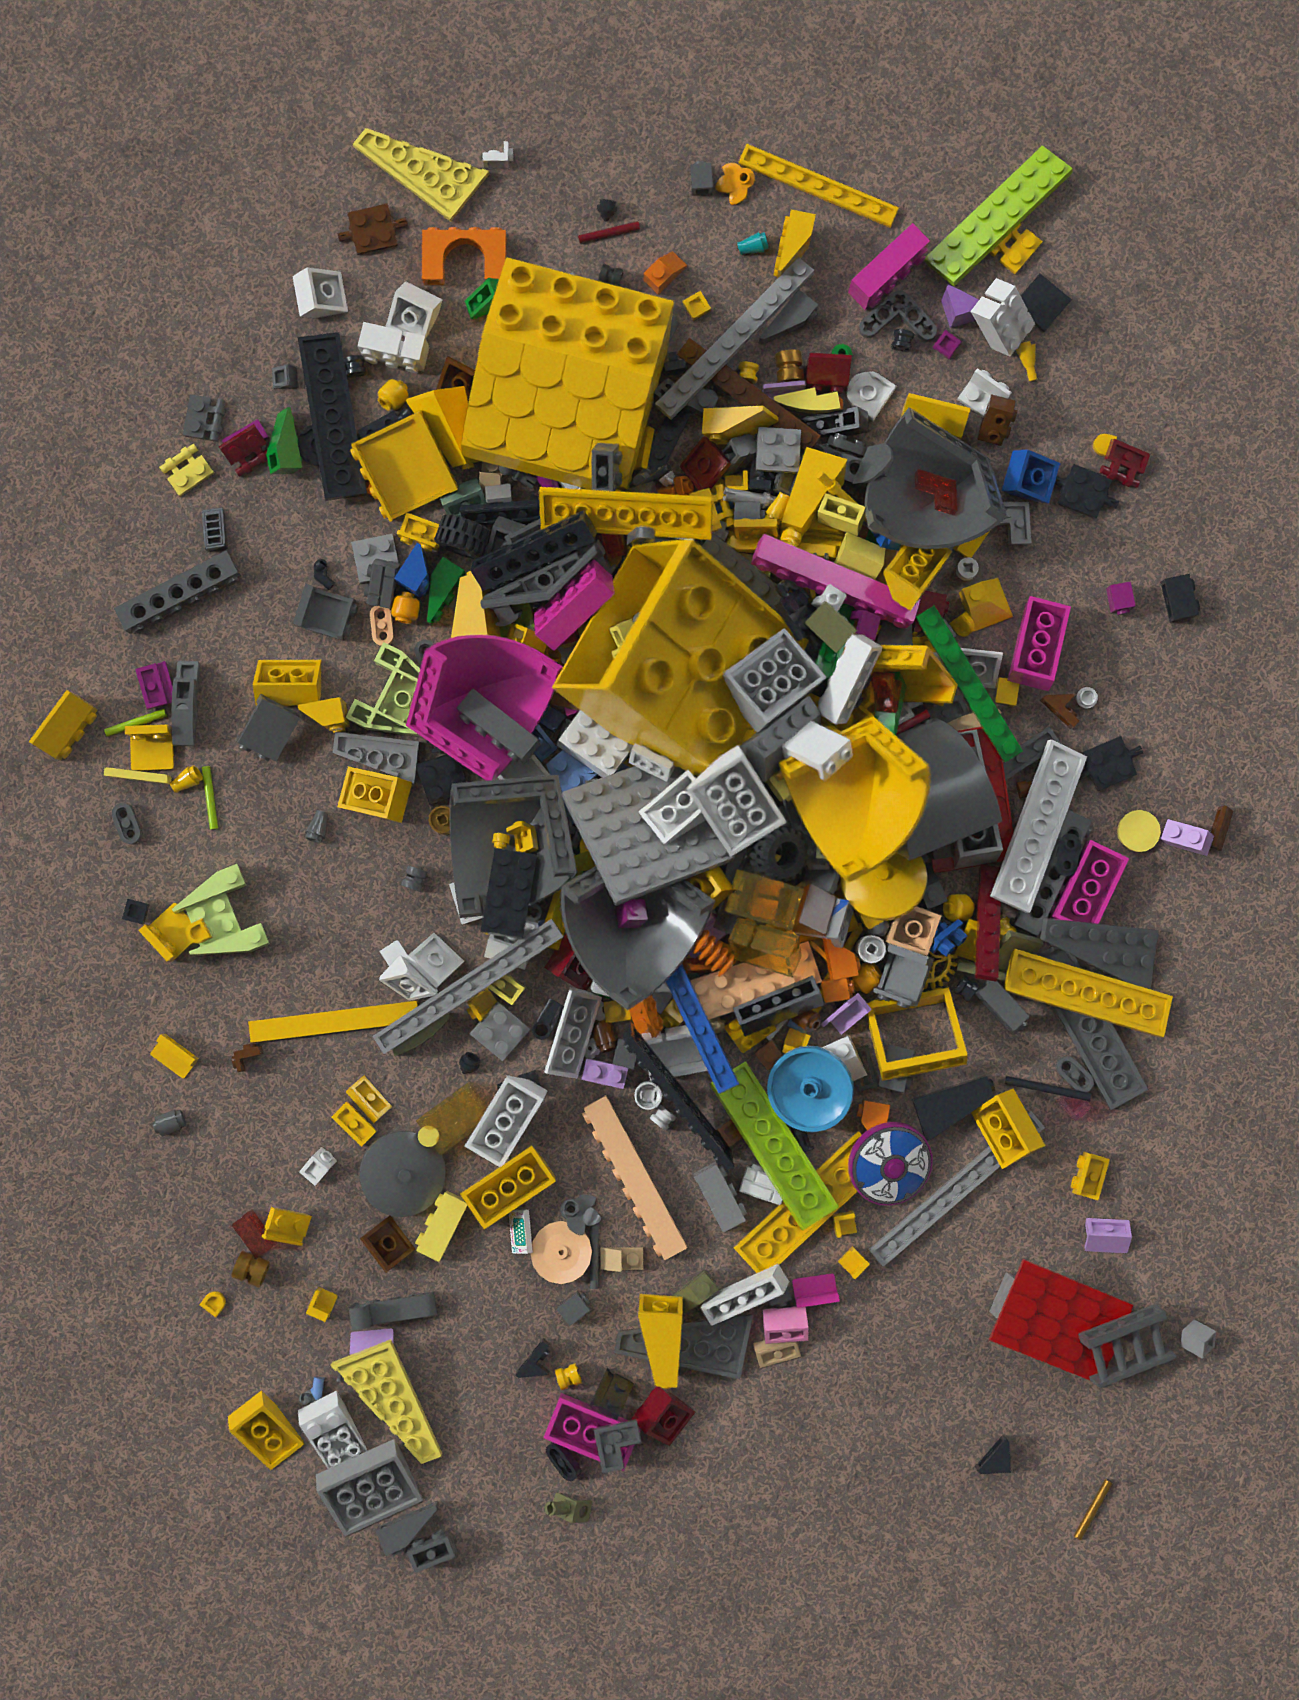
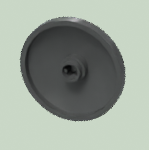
[359,1130,446,1217]

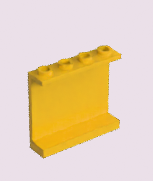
[873,645,958,703]

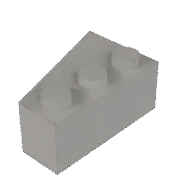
[693,1162,747,1232]

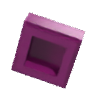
[933,330,962,360]

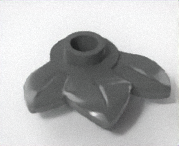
[560,1194,601,1236]

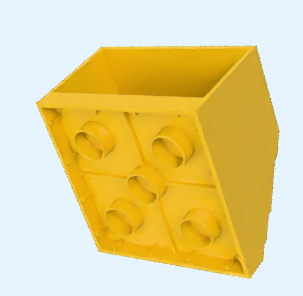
[461,257,674,491]
[552,539,809,777]

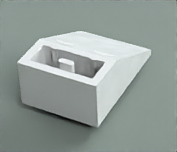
[298,1391,368,1469]

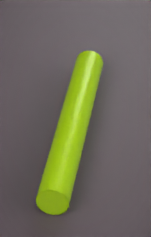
[104,708,167,737]
[202,766,218,830]

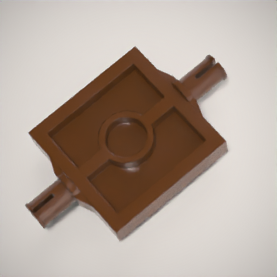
[337,203,408,255]

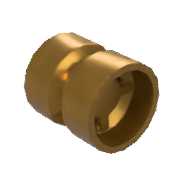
[775,350,804,383]
[428,806,450,835]
[231,1251,270,1288]

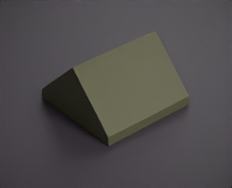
[805,601,857,652]

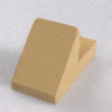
[479,461,503,498]
[600,1247,643,1272]

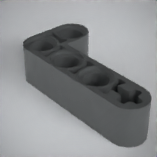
[349,1292,437,1330]

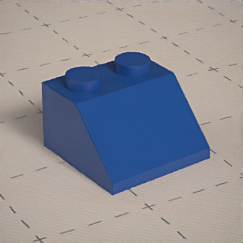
[1001,449,1060,504]
[394,543,431,599]

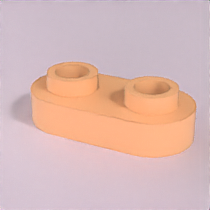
[370,606,394,646]

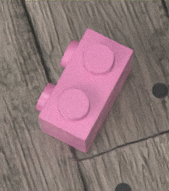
[763,1306,808,1344]

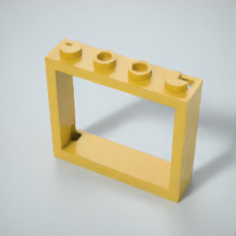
[866,987,968,1081]

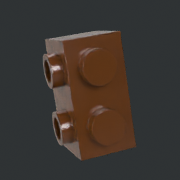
[977,394,1018,446]

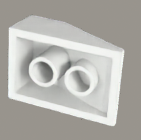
[639,770,706,845]

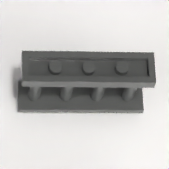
[1078,1304,1177,1388]

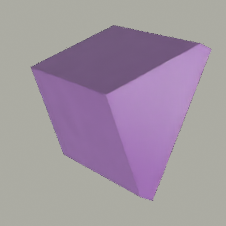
[941,284,979,328]

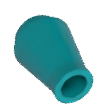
[737,232,769,255]

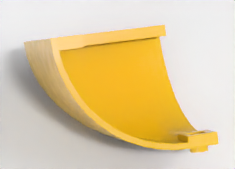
[779,716,930,883]

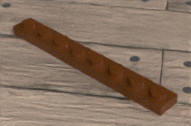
[677,337,822,451]

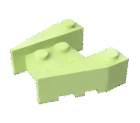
[346,642,421,737]
[172,864,270,956]

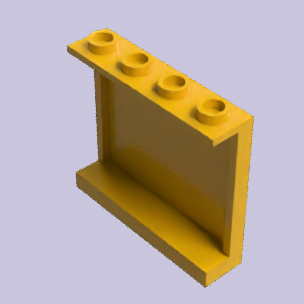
[350,410,459,522]

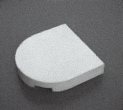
[847,371,897,421]

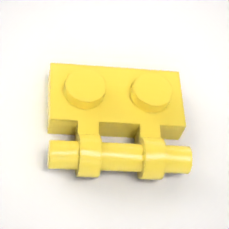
[159,444,214,497]

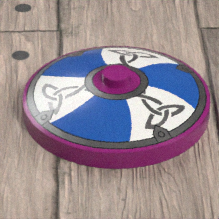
[848,1122,933,1206]

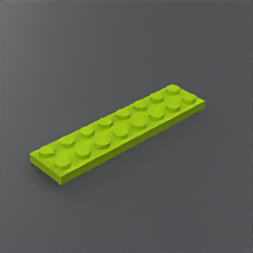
[924,145,1073,286]
[709,1061,839,1231]

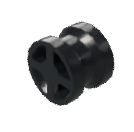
[891,329,914,352]
[344,355,367,378]
[953,975,979,1002]

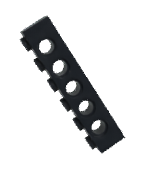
[470,510,597,591]

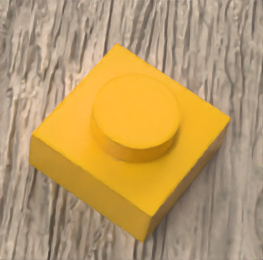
[682,291,711,321]

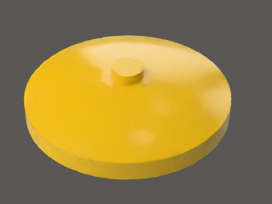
[840,853,927,921]

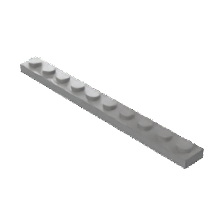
[655,257,814,420]
[372,919,564,1054]
[869,1111,1045,1267]

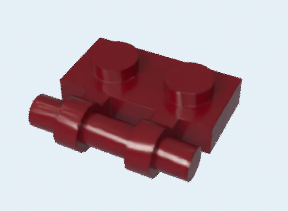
[219,424,268,477]
[1099,439,1150,488]

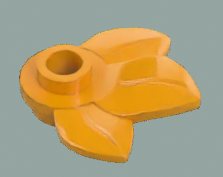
[715,163,755,205]

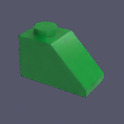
[465,278,499,319]

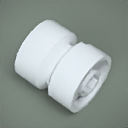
[855,935,886,963]
[634,1081,662,1110]

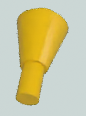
[1016,341,1037,381]

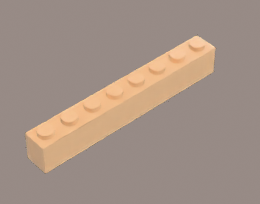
[582,1095,687,1260]

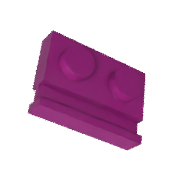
[135,661,173,710]

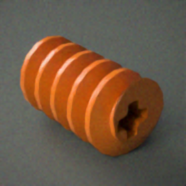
[692,930,736,977]

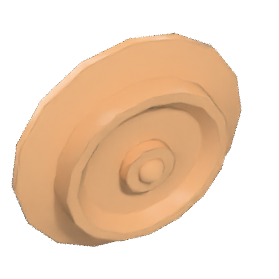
[530,1221,592,1284]

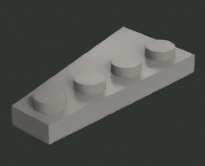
[333,732,420,784]

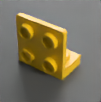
[125,724,174,771]
[138,903,193,962]

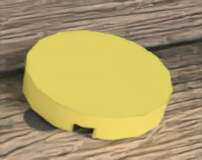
[1117,810,1161,852]

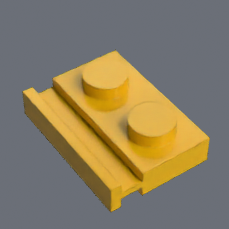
[262,1207,312,1246]

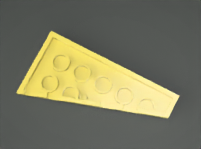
[353,128,489,222]
[331,1339,442,1464]

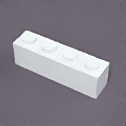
[818,635,883,724]
[701,1264,789,1326]

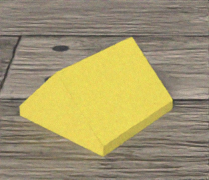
[835,532,886,580]

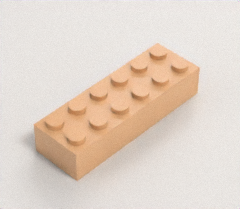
[690,941,822,1019]

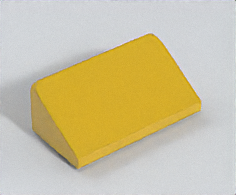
[346,1075,392,1123]

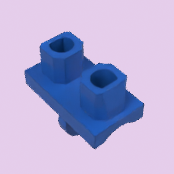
[929,919,968,957]

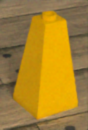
[406,386,480,470]
[781,447,847,536]
[451,571,501,638]
[638,1294,683,1389]

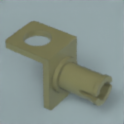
[545,1493,592,1523]

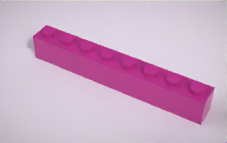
[751,534,921,629]

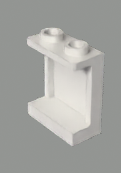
[782,721,853,781]

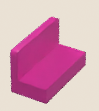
[792,1273,840,1308]

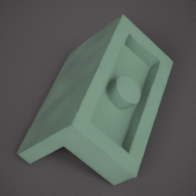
[440,478,487,517]

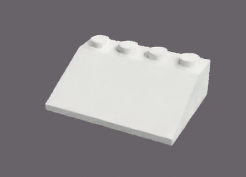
[686,745,786,856]

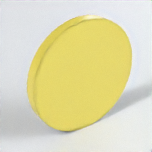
[418,1126,439,1147]

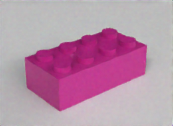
[848,223,930,310]
[534,559,614,650]
[1007,596,1071,691]
[1050,840,1129,924]
[544,1393,640,1471]

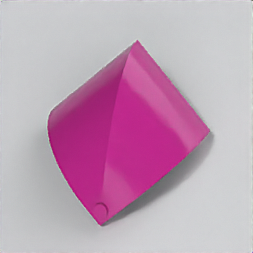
[406,635,563,781]

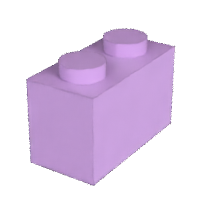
[1161,819,1214,856]
[582,1058,628,1089]

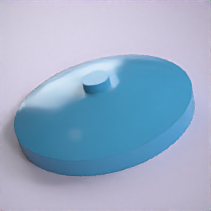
[767,1046,854,1132]

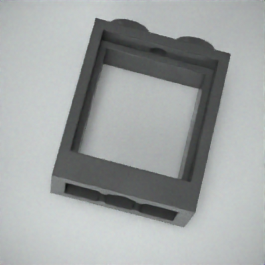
[974,980,1030,1031]

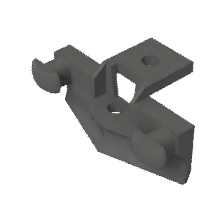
[480,519,617,627]

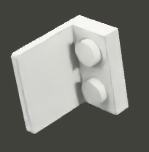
[957,369,1012,417]
[629,743,676,782]

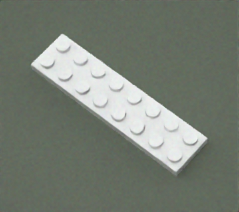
[990,740,1087,913]

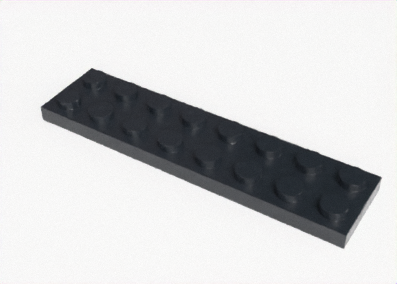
[298,332,367,501]
[623,1022,734,1171]

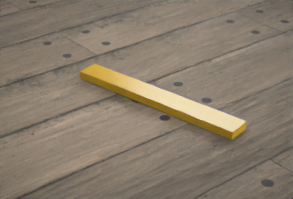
[738,144,899,228]
[248,1001,418,1042]

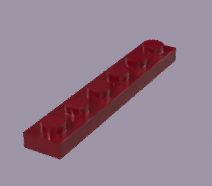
[975,864,1001,982]

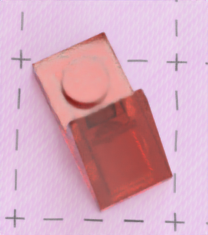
[871,671,902,713]

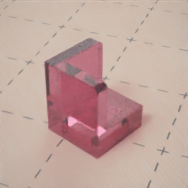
[1056,1088,1092,1121]

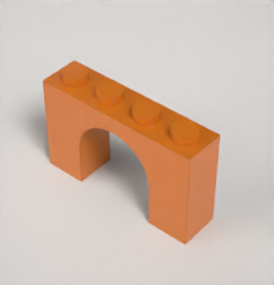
[422,227,507,285]

